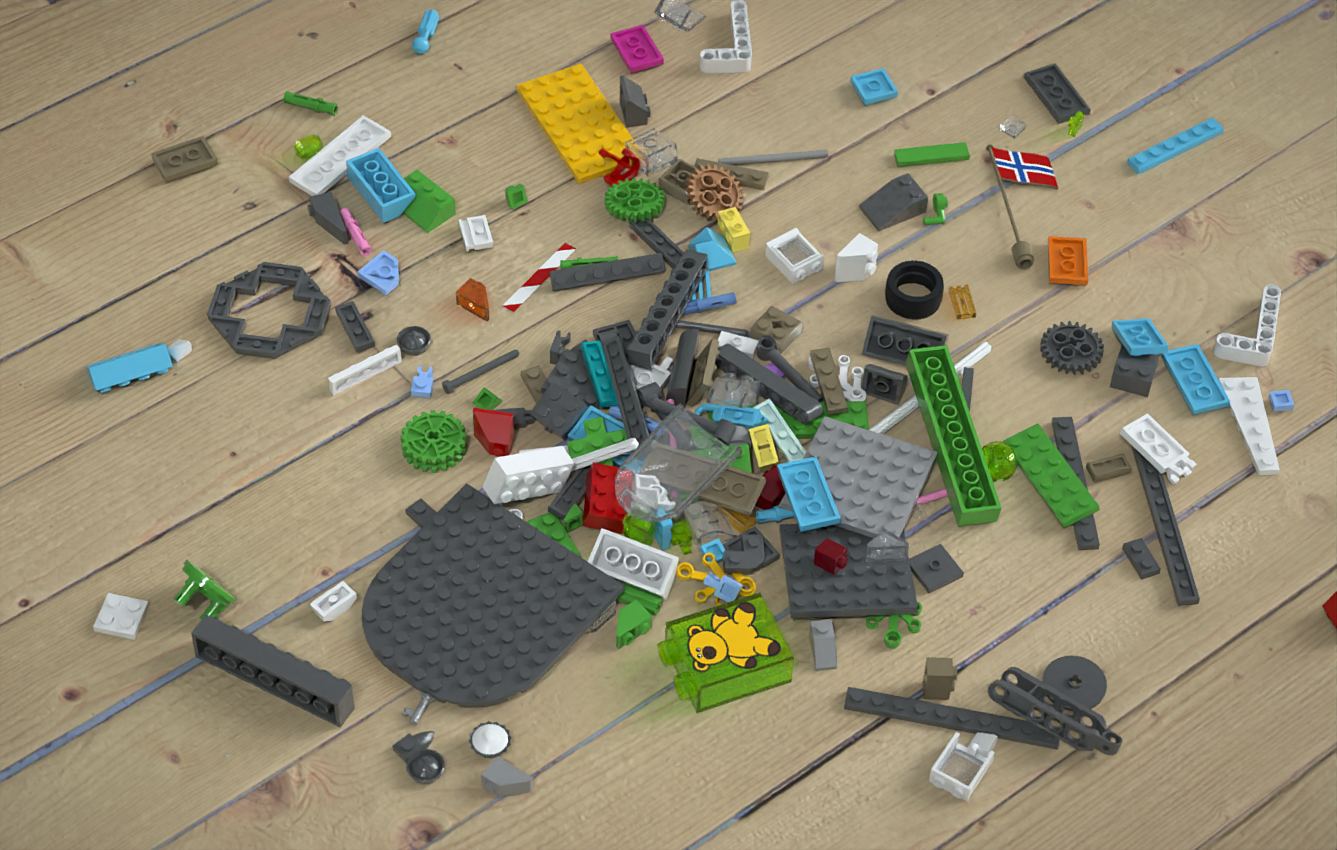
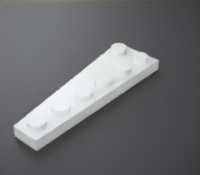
[1219,377,1280,475]

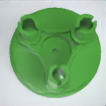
[173,560,236,620]

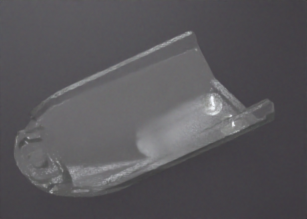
[615,404,743,522]

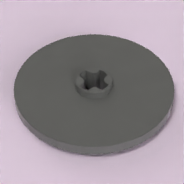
[1042,656,1107,711]

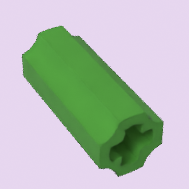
[617,583,663,615]

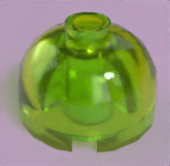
[982,441,1017,481]

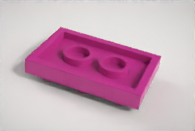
[610,25,664,73]

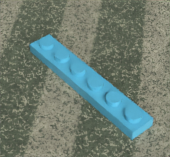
[1127,117,1224,175]

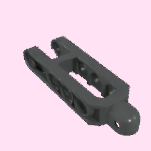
[988,667,1123,755]

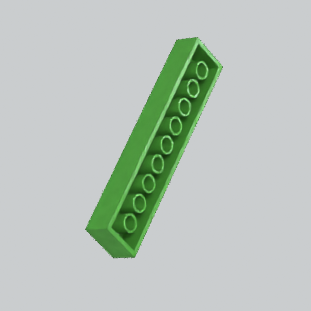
[906,345,1002,527]

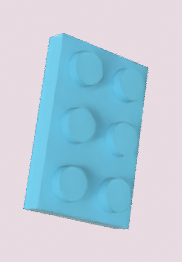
[1112,318,1169,356]

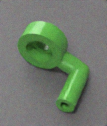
[923,193,948,225]

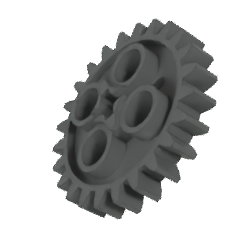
[1040,321,1104,375]

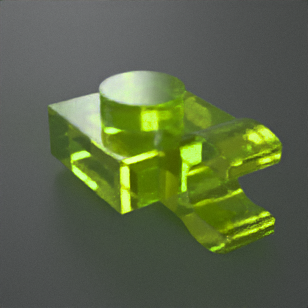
[670,520,692,555]

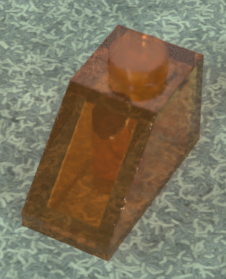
[456,278,489,322]

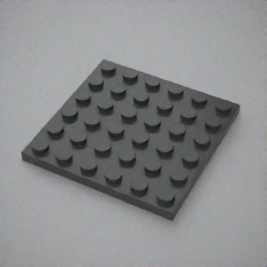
[779,524,918,618]

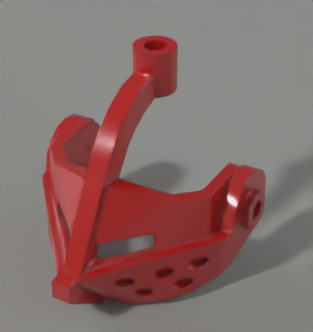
[598,148,641,185]

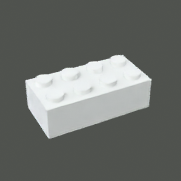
[483,446,574,504]

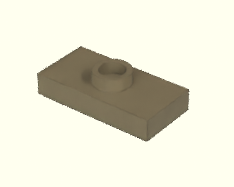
[1086,453,1132,482]

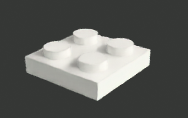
[93,593,149,640]

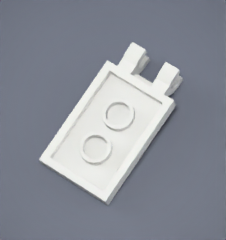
[618,356,674,413]
[1120,413,1197,485]

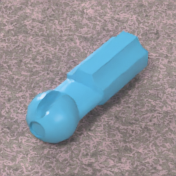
[412,9,439,54]

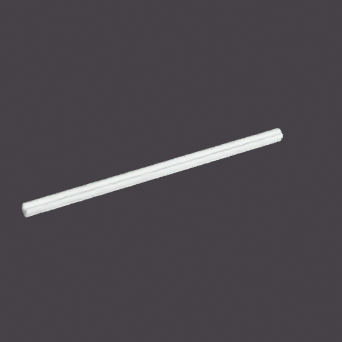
[869,342,992,434]

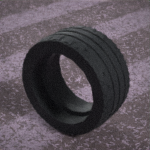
[885,260,944,320]

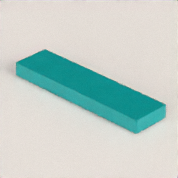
[580,341,618,408]

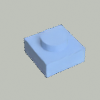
[1268,390,1294,412]

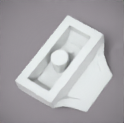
[310,581,357,622]

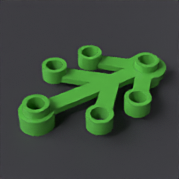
[866,602,922,649]

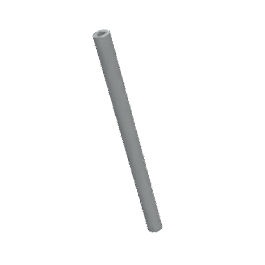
[718,150,828,165]

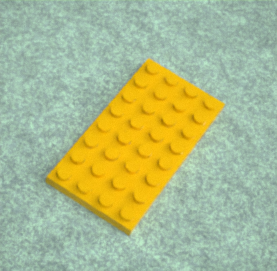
[516,63,645,184]

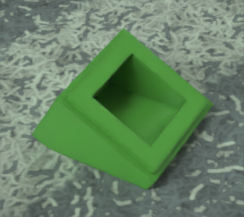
[473,387,503,410]
[564,503,583,533]

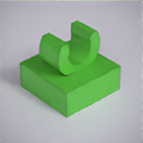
[505,184,528,209]

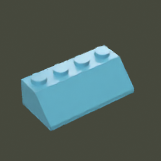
[346,148,416,223]
[85,342,173,393]

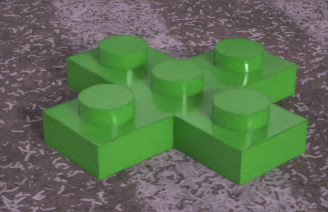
[567,417,628,466]

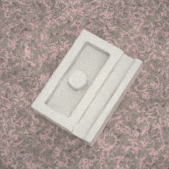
[458,215,493,252]

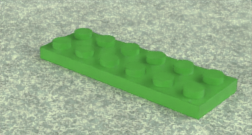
[1003,423,1099,528]

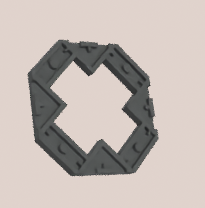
[207,262,331,358]

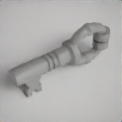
[401,691,436,726]

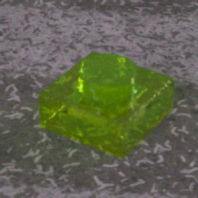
[1068,111,1085,137]

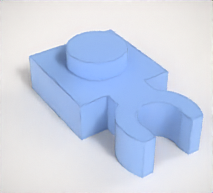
[411,366,433,398]

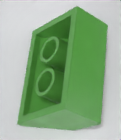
[403,170,456,233]

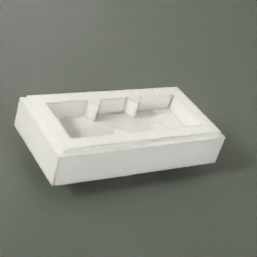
[718,331,758,359]

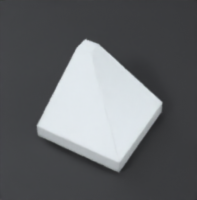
[167,339,192,362]

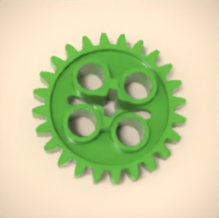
[604,178,665,222]

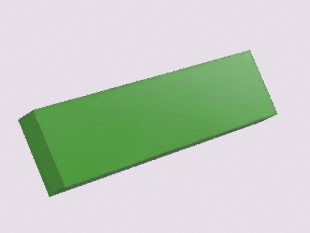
[894,142,970,167]

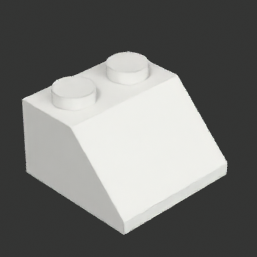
[834,233,878,282]

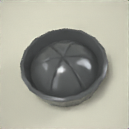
[397,326,431,356]
[406,749,445,785]

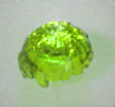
[294,134,323,159]

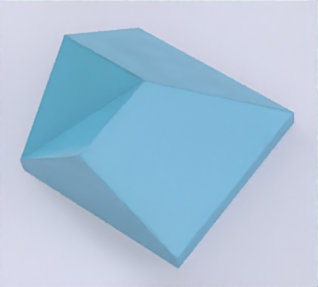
[688,227,737,271]

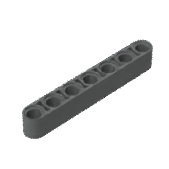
[714,344,823,424]

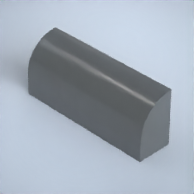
[666,329,699,409]

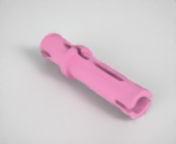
[340,208,372,256]

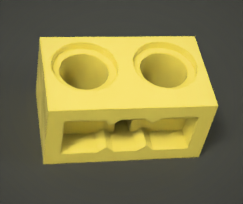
[717,207,750,253]
[749,424,780,472]

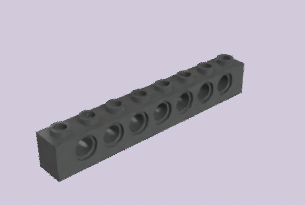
[626,249,708,369]

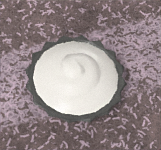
[469,721,512,759]

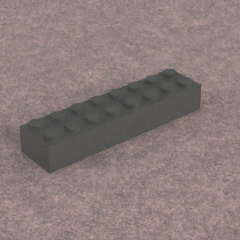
[191,615,355,728]

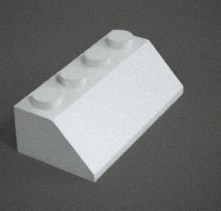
[588,528,679,601]

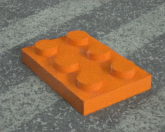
[1048,236,1088,285]

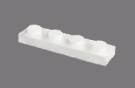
[328,345,402,396]

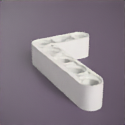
[700,0,752,73]
[1213,284,1281,367]

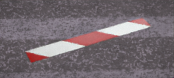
[502,243,576,312]

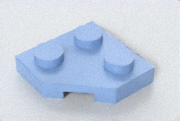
[357,250,399,295]

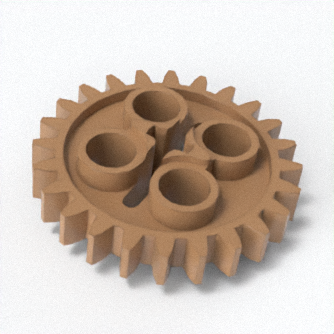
[685,164,744,222]

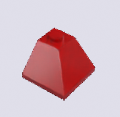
[473,408,514,457]

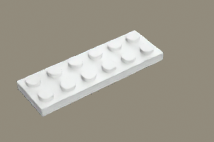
[289,115,391,196]

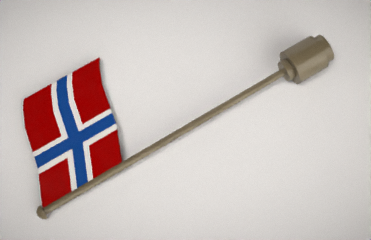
[986,144,1059,269]

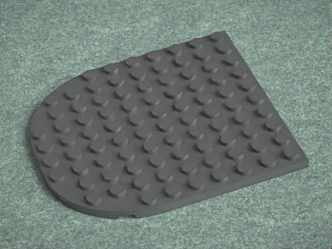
[362,483,625,708]

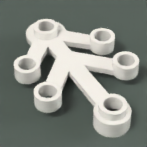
[808,355,866,402]

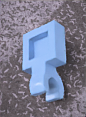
[703,572,742,604]

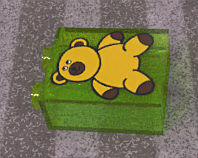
[657,592,794,713]

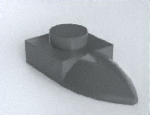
[392,731,434,763]

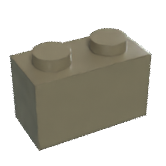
[923,657,957,700]

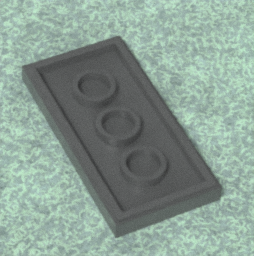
[1023,63,1091,124]

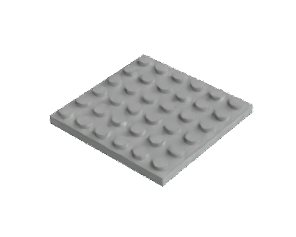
[780,416,938,545]

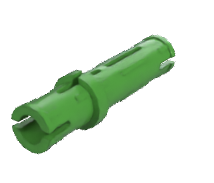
[283,91,338,115]
[560,256,618,269]

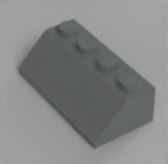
[862,315,949,365]

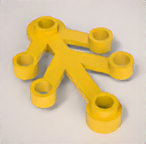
[676,553,756,608]

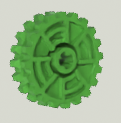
[401,410,467,473]

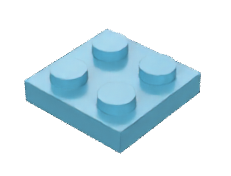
[850,68,898,105]

